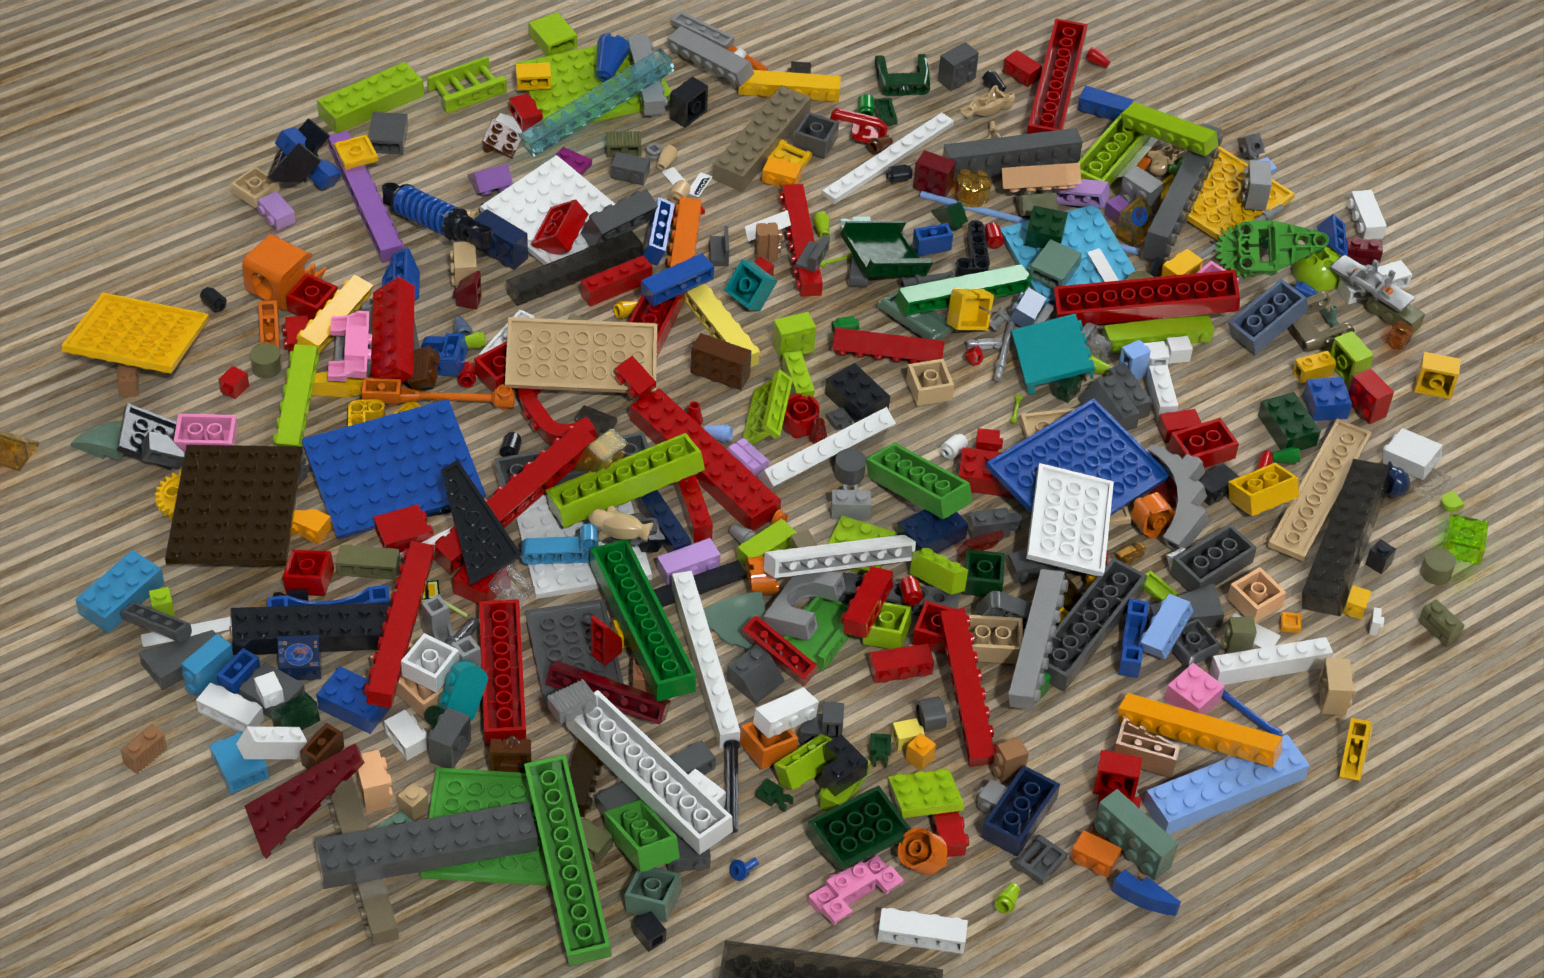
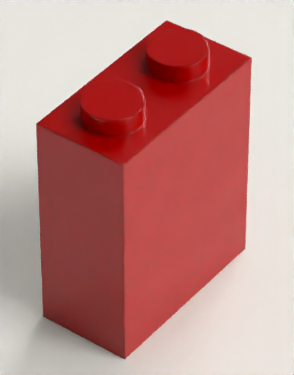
[374,504,434,554]

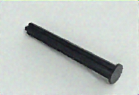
[724,740,740,834]

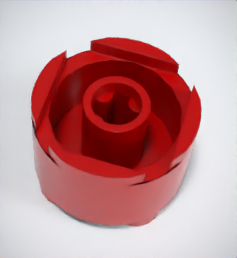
[782,394,820,439]

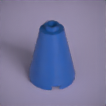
[596,33,630,82]

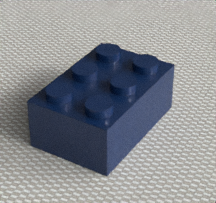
[473,209,528,270]
[897,509,968,554]

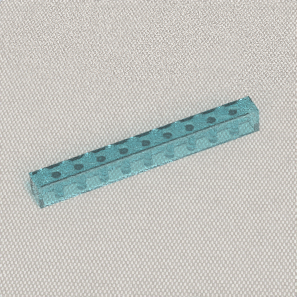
[519,48,675,157]

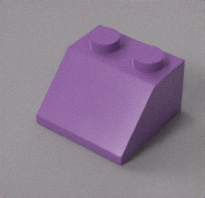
[468,164,513,196]

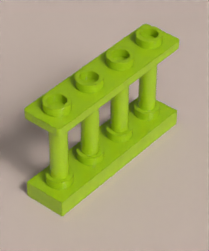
[427,56,507,114]

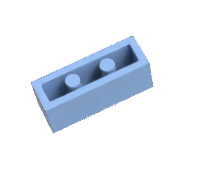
[1141,594,1194,660]

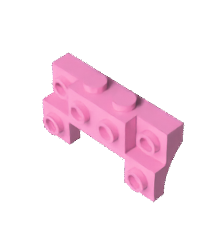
[328,311,372,382]
[808,855,904,926]

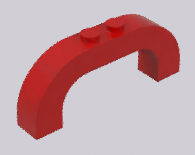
[518,388,598,445]

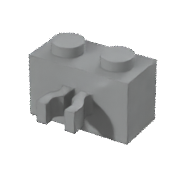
[831,485,871,520]

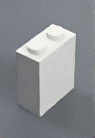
[1382,428,1443,480]

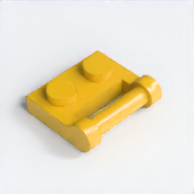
[768,140,813,169]

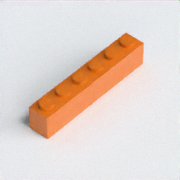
[668,197,701,267]

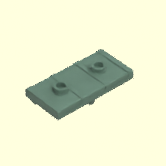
[877,291,955,340]

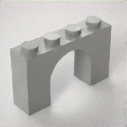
[764,571,846,640]
[421,594,482,668]

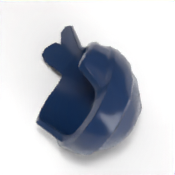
[1381,461,1410,498]

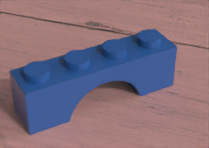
[275,127,342,190]
[1118,598,1149,678]

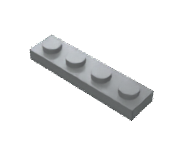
[671,11,735,49]

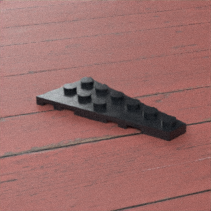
[441,460,522,587]

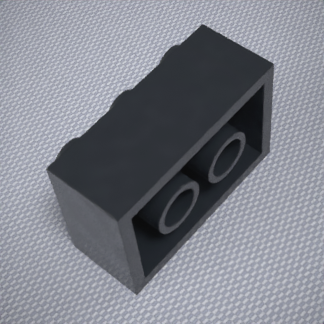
[825,363,890,423]

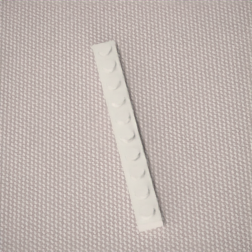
[822,113,954,204]

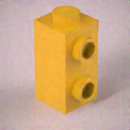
[1292,351,1336,384]

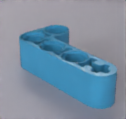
[521,524,598,565]

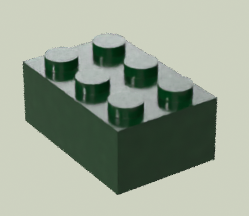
[1258,392,1321,450]

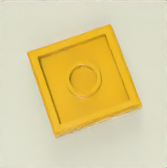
[333,135,378,170]

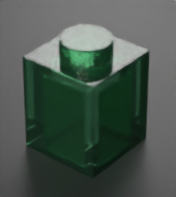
[1053,375,1082,403]

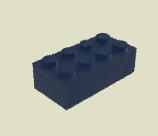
[981,765,1060,857]

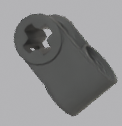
[849,256,868,287]

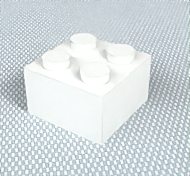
[401,633,459,693]

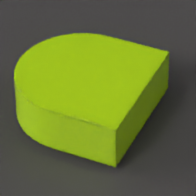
[1440,491,1464,512]

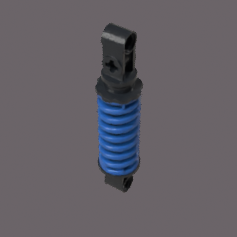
[382,182,493,249]

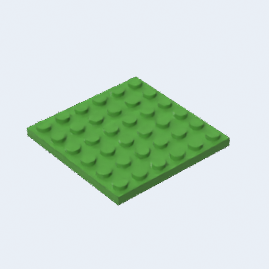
[420,767,550,886]

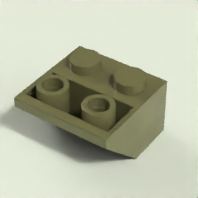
[1015,190,1058,216]

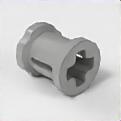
[989,307,1010,331]

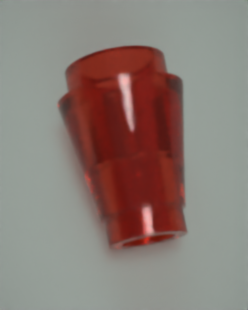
[809,418,827,444]

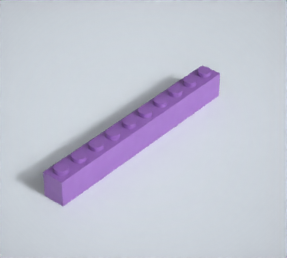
[328,131,404,263]

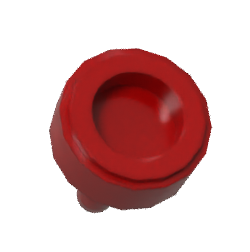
[964,345,984,366]

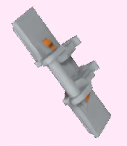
[1330,255,1415,312]

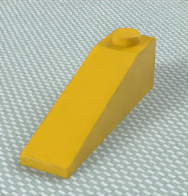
[286,371,363,398]

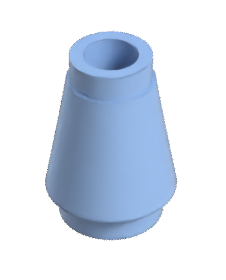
[704,424,733,443]

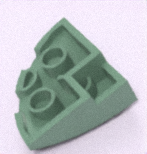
[71,421,125,461]
[703,591,766,651]

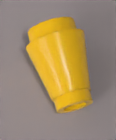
[613,300,639,319]

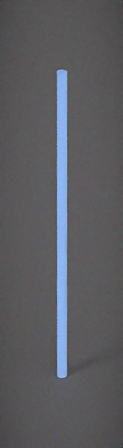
[920,191,1140,255]

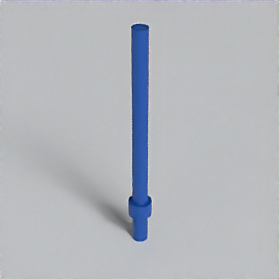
[1222,690,1294,743]

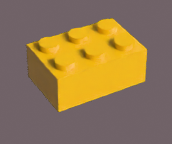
[1228,463,1299,516]

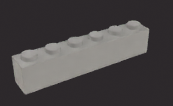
[667,26,754,86]
[627,34,668,115]

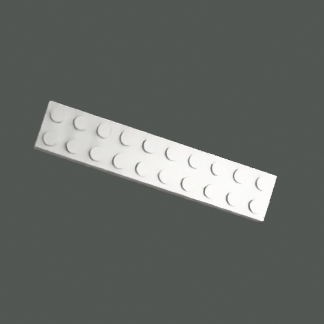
[566,690,733,855]

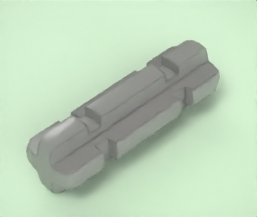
[966,338,1002,350]

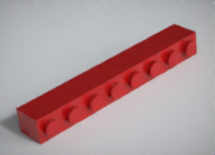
[779,184,823,297]
[939,608,997,767]

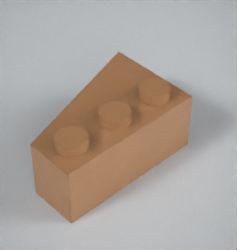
[1114,717,1180,778]

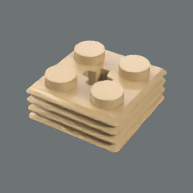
[230,167,280,208]

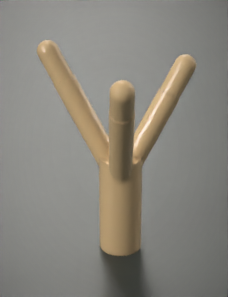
[986,121,1001,139]

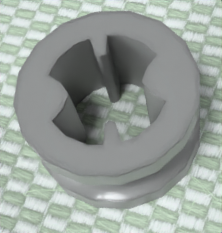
[646,143,662,160]

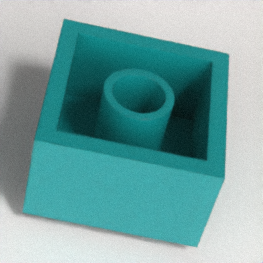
[724,260,778,311]

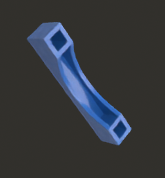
[267,585,390,607]

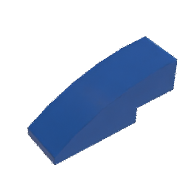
[1112,869,1181,916]

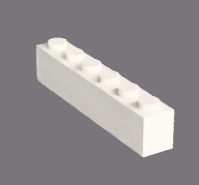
[1209,637,1333,685]

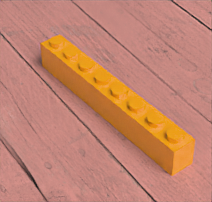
[1118,693,1283,767]

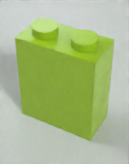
[528,12,577,56]

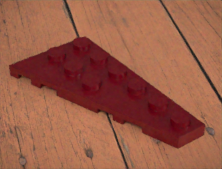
[244,743,365,859]

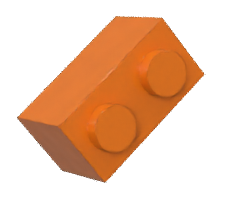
[1070,830,1122,878]

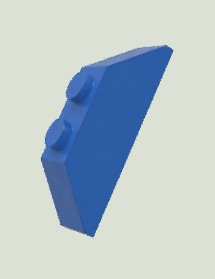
[382,247,420,301]

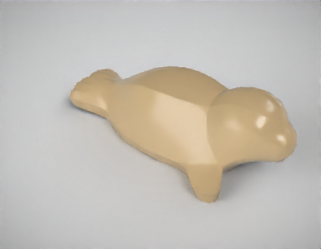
[960,85,1015,118]
[1147,144,1188,176]
[588,506,653,541]

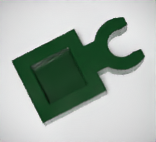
[870,733,891,768]
[754,778,794,812]

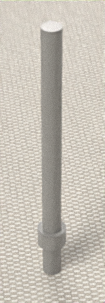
[1196,204,1284,259]
[994,301,1019,382]

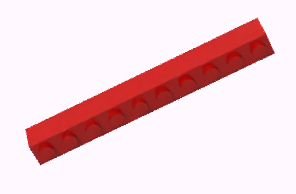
[364,541,435,708]

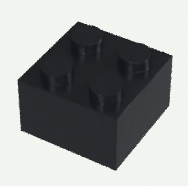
[669,77,708,128]

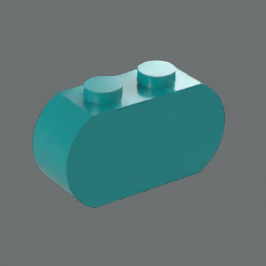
[438,660,488,721]

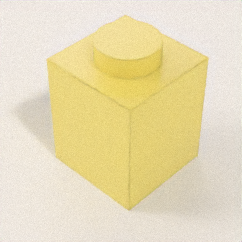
[892,718,925,751]

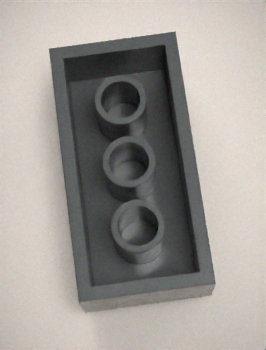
[581,189,658,250]
[1170,524,1257,591]

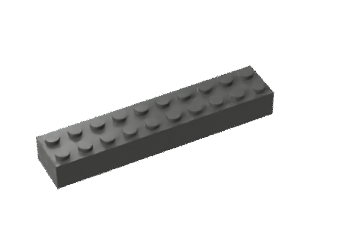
[1143,123,1223,260]
[315,802,538,889]

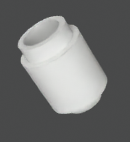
[941,434,968,460]

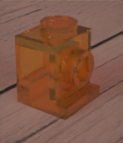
[1386,320,1414,350]

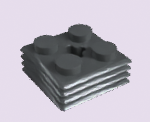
[1172,618,1221,667]

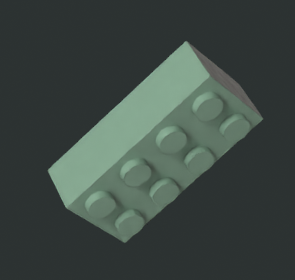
[1094,789,1179,880]

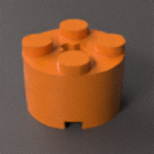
[1131,492,1176,538]
[746,556,779,596]
[898,827,947,875]

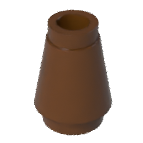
[868,135,893,154]

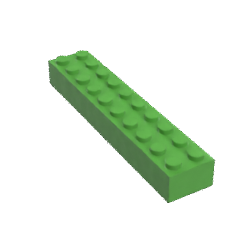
[524,754,612,967]

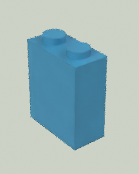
[181,634,233,697]
[209,732,270,794]

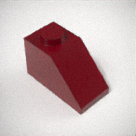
[453,271,482,309]

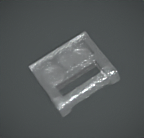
[488,563,536,609]

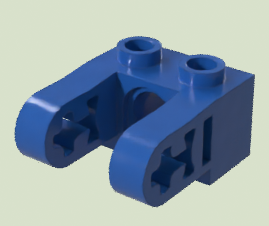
[421,333,468,376]

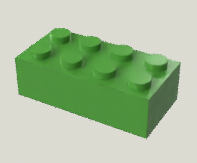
[604,799,680,872]

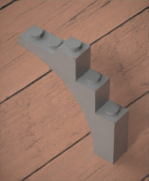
[1148,444,1209,551]

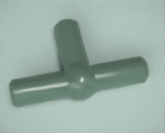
[1320,305,1339,327]

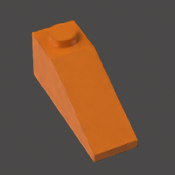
[258,300,280,350]

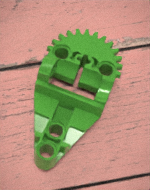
[1215,220,1329,279]

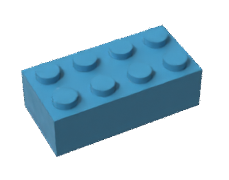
[75,550,164,633]

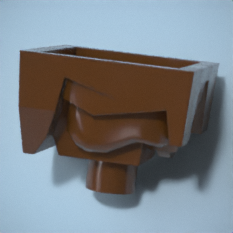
[489,736,532,773]

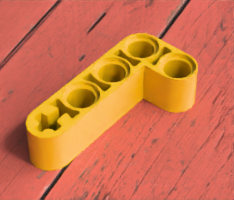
[348,399,385,426]

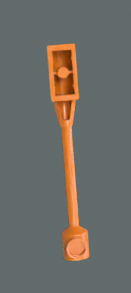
[362,378,515,411]

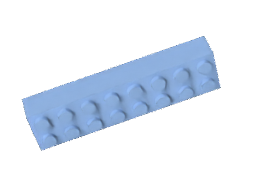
[1143,735,1310,834]

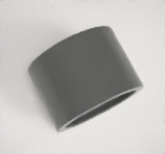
[834,448,866,485]
[915,696,947,733]

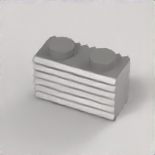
[547,679,597,724]

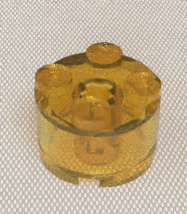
[954,169,991,207]

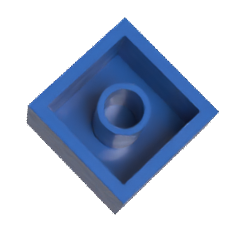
[1303,377,1352,421]

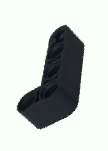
[955,220,990,277]

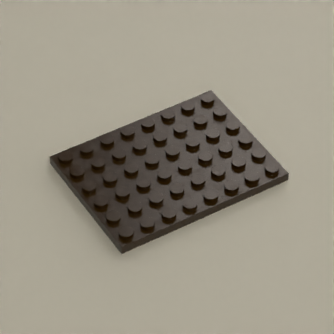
[165,445,303,566]

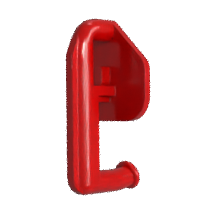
[830,108,888,144]

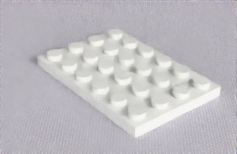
[1026,463,1114,576]

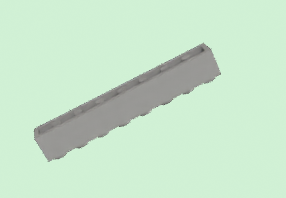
[1008,569,1068,710]

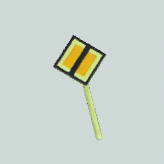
[422,580,468,617]

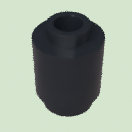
[886,164,912,184]
[200,287,227,312]
[500,432,522,457]

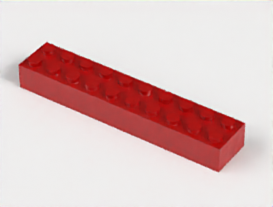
[1027,18,1088,134]
[1054,270,1240,326]
[630,388,781,531]
[434,423,595,575]

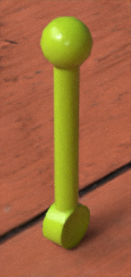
[820,253,853,267]
[1010,395,1023,423]

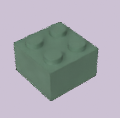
[625,867,682,922]

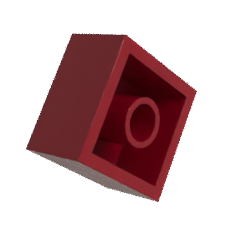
[913,150,956,197]

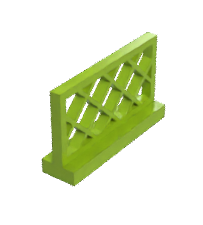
[743,369,793,445]

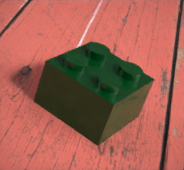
[1025,206,1068,248]
[962,549,1005,597]

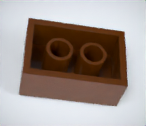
[691,333,752,390]

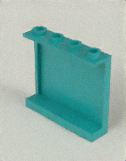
[1011,314,1095,395]

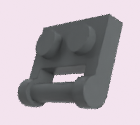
[1012,835,1068,885]

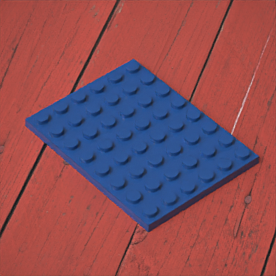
[985,398,1170,516]
[302,399,486,540]

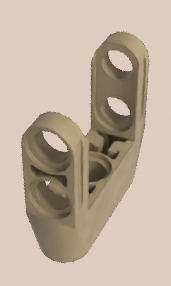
[1287,291,1355,351]

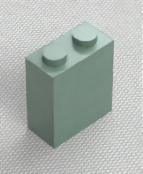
[1029,239,1082,289]

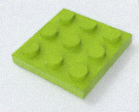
[828,515,896,575]
[888,769,964,818]

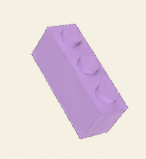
[1052,179,1111,208]
[657,538,721,585]

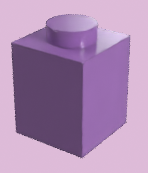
[1104,195,1134,226]

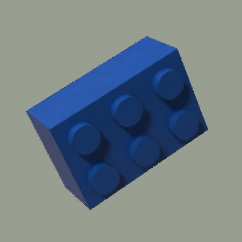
[317,666,393,734]

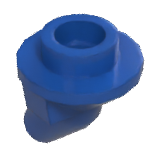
[730,857,759,881]

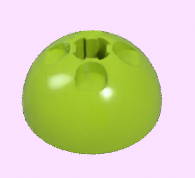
[1292,246,1342,291]

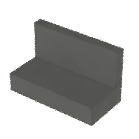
[710,226,729,266]
[795,235,830,272]

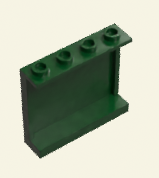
[840,221,933,277]

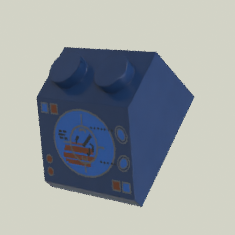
[277,635,322,680]

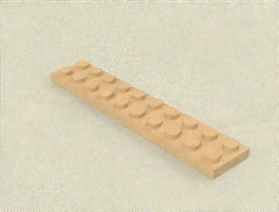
[1268,418,1372,562]

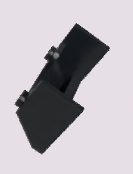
[267,118,330,183]

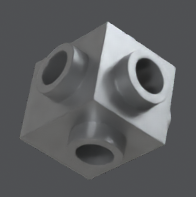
[1237,133,1265,160]

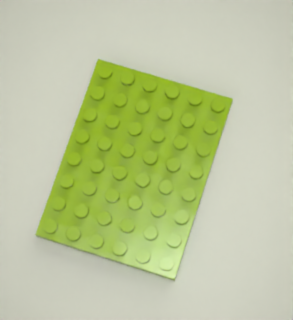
[515,39,671,133]

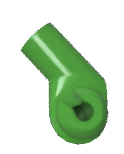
[1168,156,1185,175]

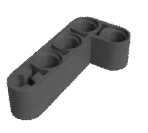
[977,591,1056,629]

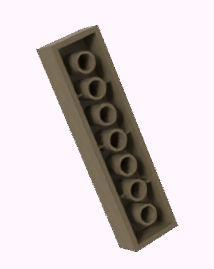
[712,85,811,192]

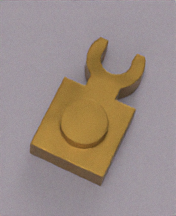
[1115,541,1146,566]

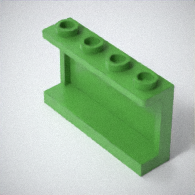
[783,596,851,671]

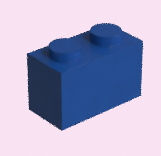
[912,223,953,256]
[217,648,260,694]

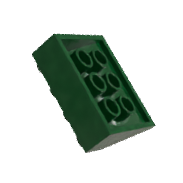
[806,785,911,871]

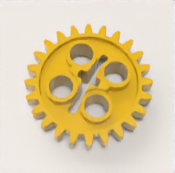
[155,470,181,520]

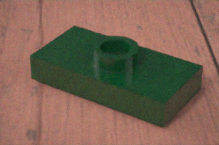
[874,98,898,125]

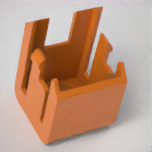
[242,234,327,311]

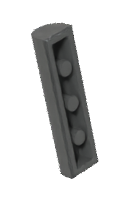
[120,601,192,643]

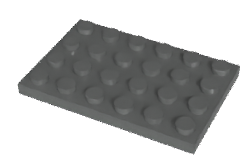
[525,599,624,710]

